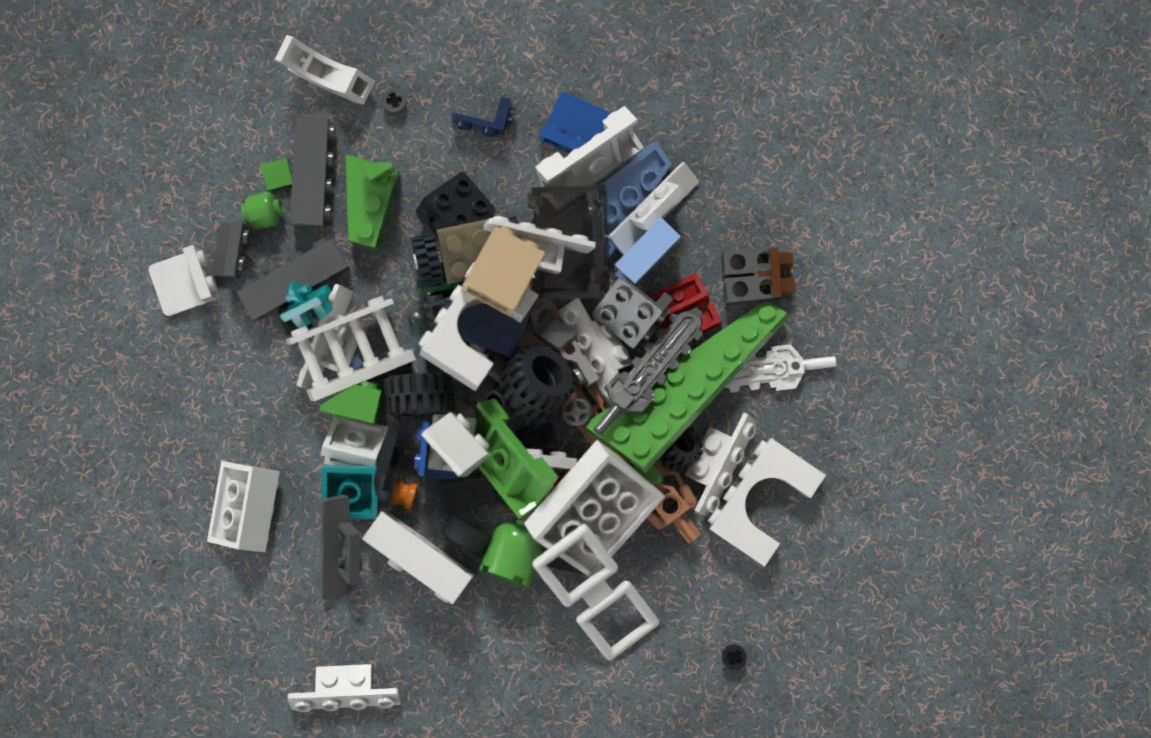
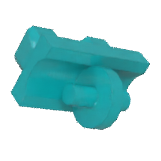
[280,281,334,329]

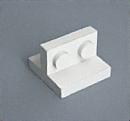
[321,415,388,466]

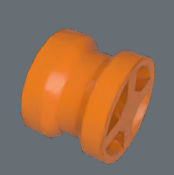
[389,479,418,511]

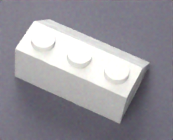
[207,461,280,552]

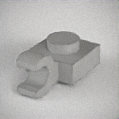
[558,341,599,389]

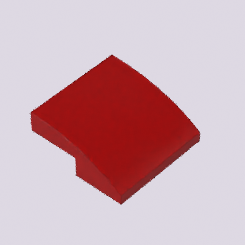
[648,272,722,334]

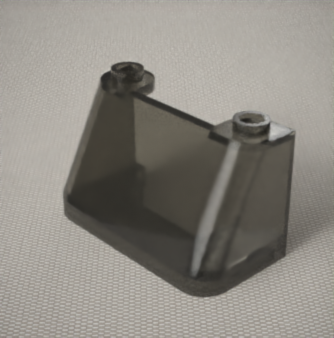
[527,185,610,299]

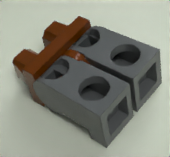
[721,248,796,305]

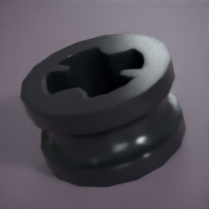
[722,644,747,670]

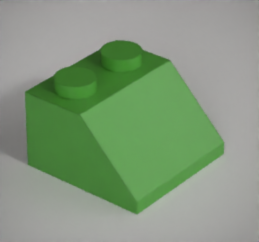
[319,381,385,425]

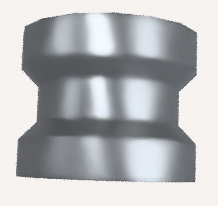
[563,398,594,426]

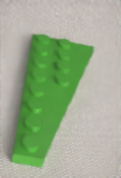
[584,300,788,473]

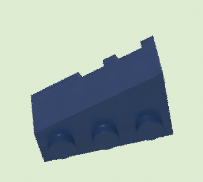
[435,300,533,358]

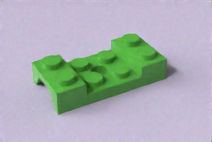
[474,399,558,519]

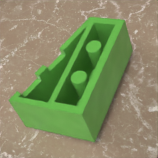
[345,154,401,251]

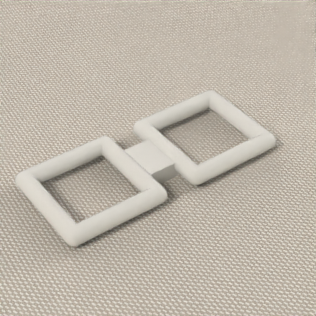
[533,525,659,660]

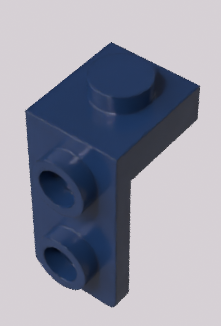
[451,97,516,137]

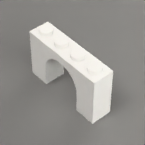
[419,263,539,391]
[708,438,826,567]

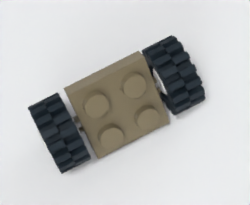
[411,216,518,286]

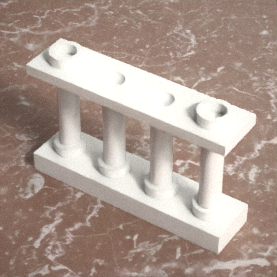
[286,296,416,401]

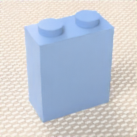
[613,218,681,286]

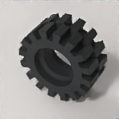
[658,427,703,473]

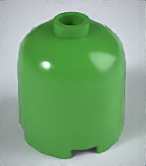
[479,519,543,589]

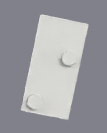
[362,511,475,605]

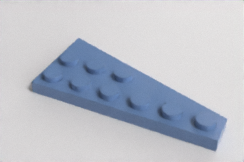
[541,142,672,301]

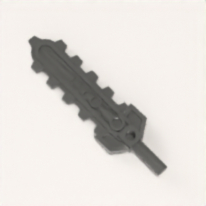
[593,307,703,436]

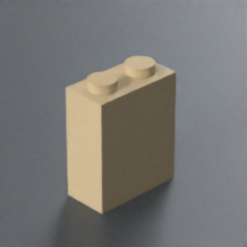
[461,226,545,317]

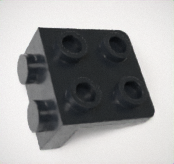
[415,172,496,242]

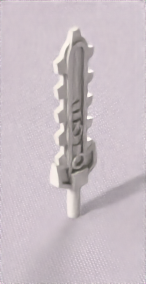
[725,344,836,393]

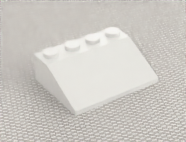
[524,440,665,577]

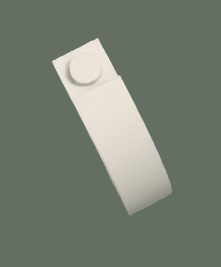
[275,35,375,105]

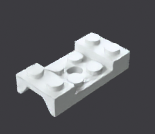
[535,106,644,211]

